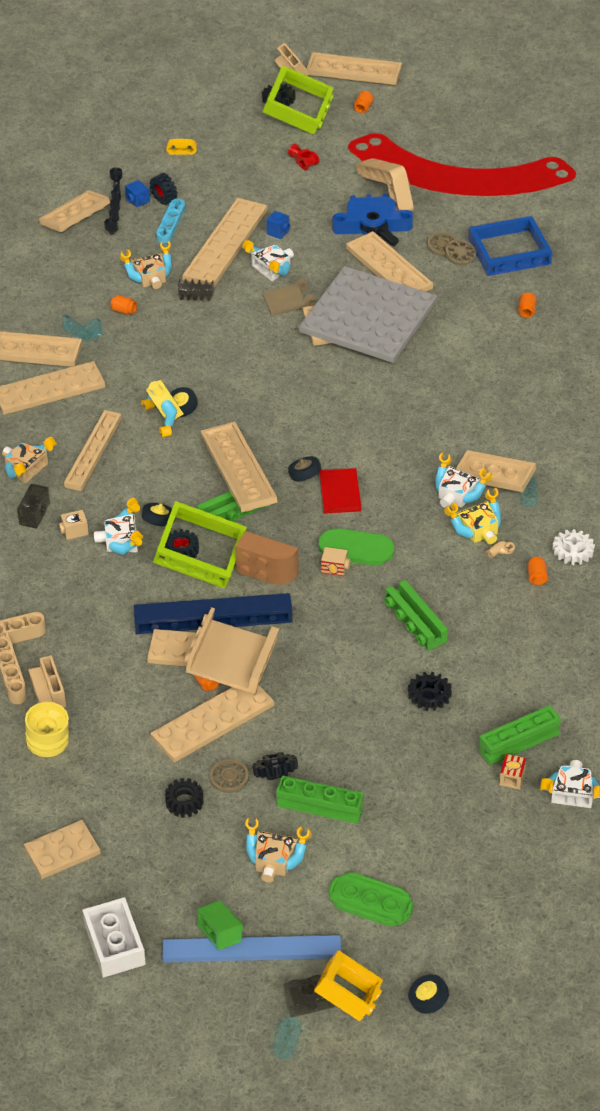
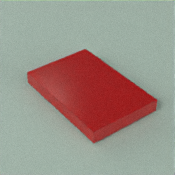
[319,468,361,514]

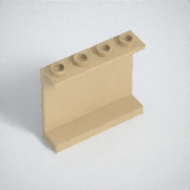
[184,607,279,694]

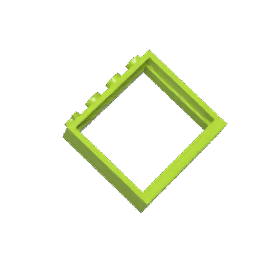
[262,65,334,134]
[153,501,247,588]

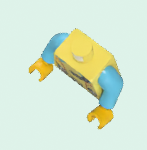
[141,380,183,437]
[444,488,501,544]

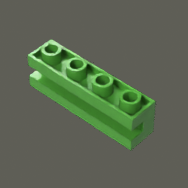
[197,491,268,531]
[384,580,448,651]
[478,705,561,766]
[276,776,364,824]

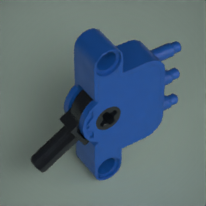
[332,193,413,246]

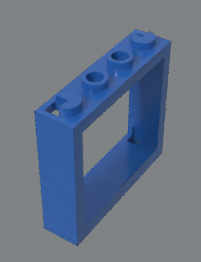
[468,216,552,276]

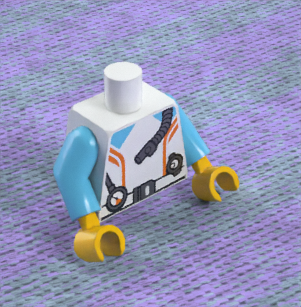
[242,240,294,281]
[435,453,493,508]
[94,498,143,555]
[540,760,600,808]

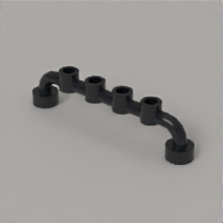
[104,167,123,235]

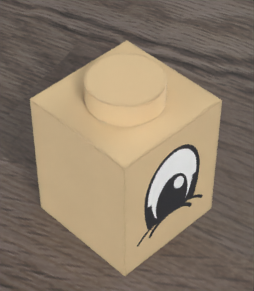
[59,510,89,540]

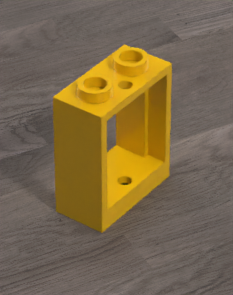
[314,950,383,1021]

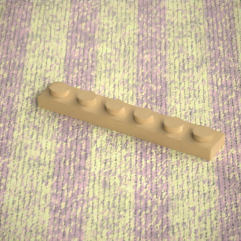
[64,410,122,492]

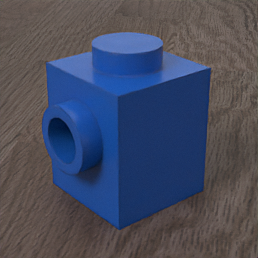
[125,180,150,207]
[266,211,290,239]

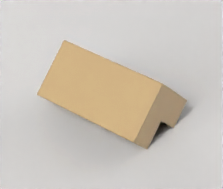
[274,42,310,76]
[28,655,66,708]

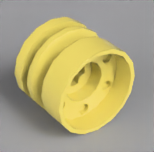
[25,702,69,757]

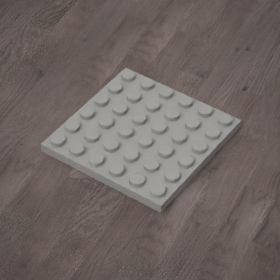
[299,266,437,363]

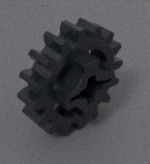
[262,83,295,107]
[408,672,452,711]
[252,752,298,780]

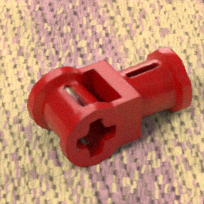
[288,143,319,171]

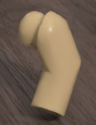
[486,541,515,559]

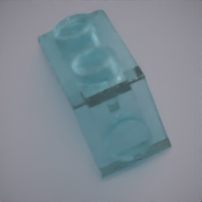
[63,315,102,343]

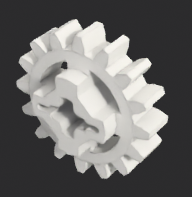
[552,529,595,565]

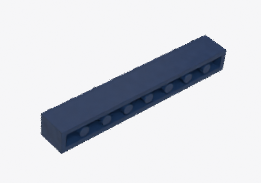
[134,593,293,635]

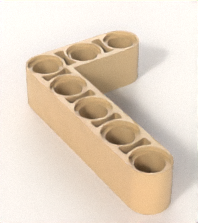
[356,158,414,211]
[0,612,46,704]

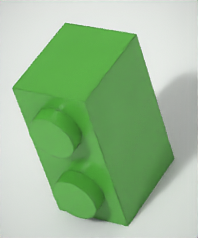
[197,900,243,951]

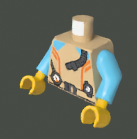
[120,241,172,289]
[2,437,57,483]
[246,818,312,883]

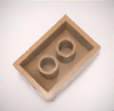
[235,531,299,585]

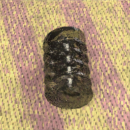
[178,279,214,301]

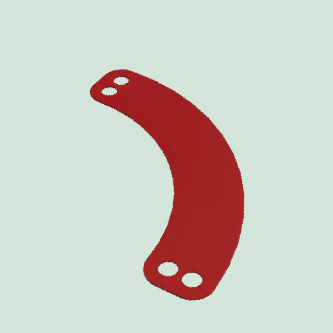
[348,133,576,196]

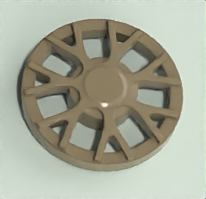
[427,232,457,256]
[445,239,476,265]
[210,759,249,793]

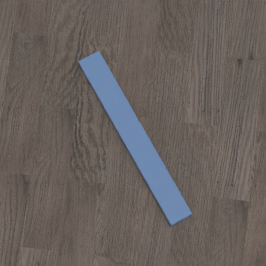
[163,935,341,962]

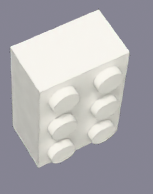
[82,897,146,978]

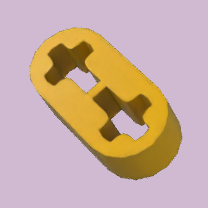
[166,139,197,155]

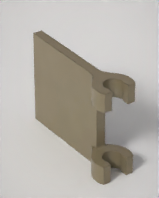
[262,277,316,316]

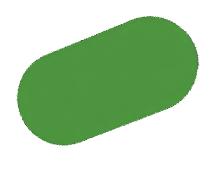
[319,528,394,566]
[329,872,413,926]

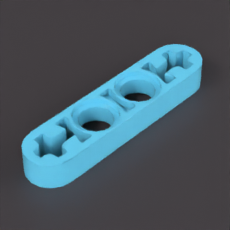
[156,198,185,243]

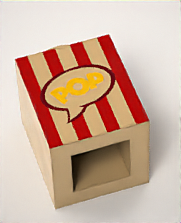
[321,547,351,576]
[500,754,526,790]

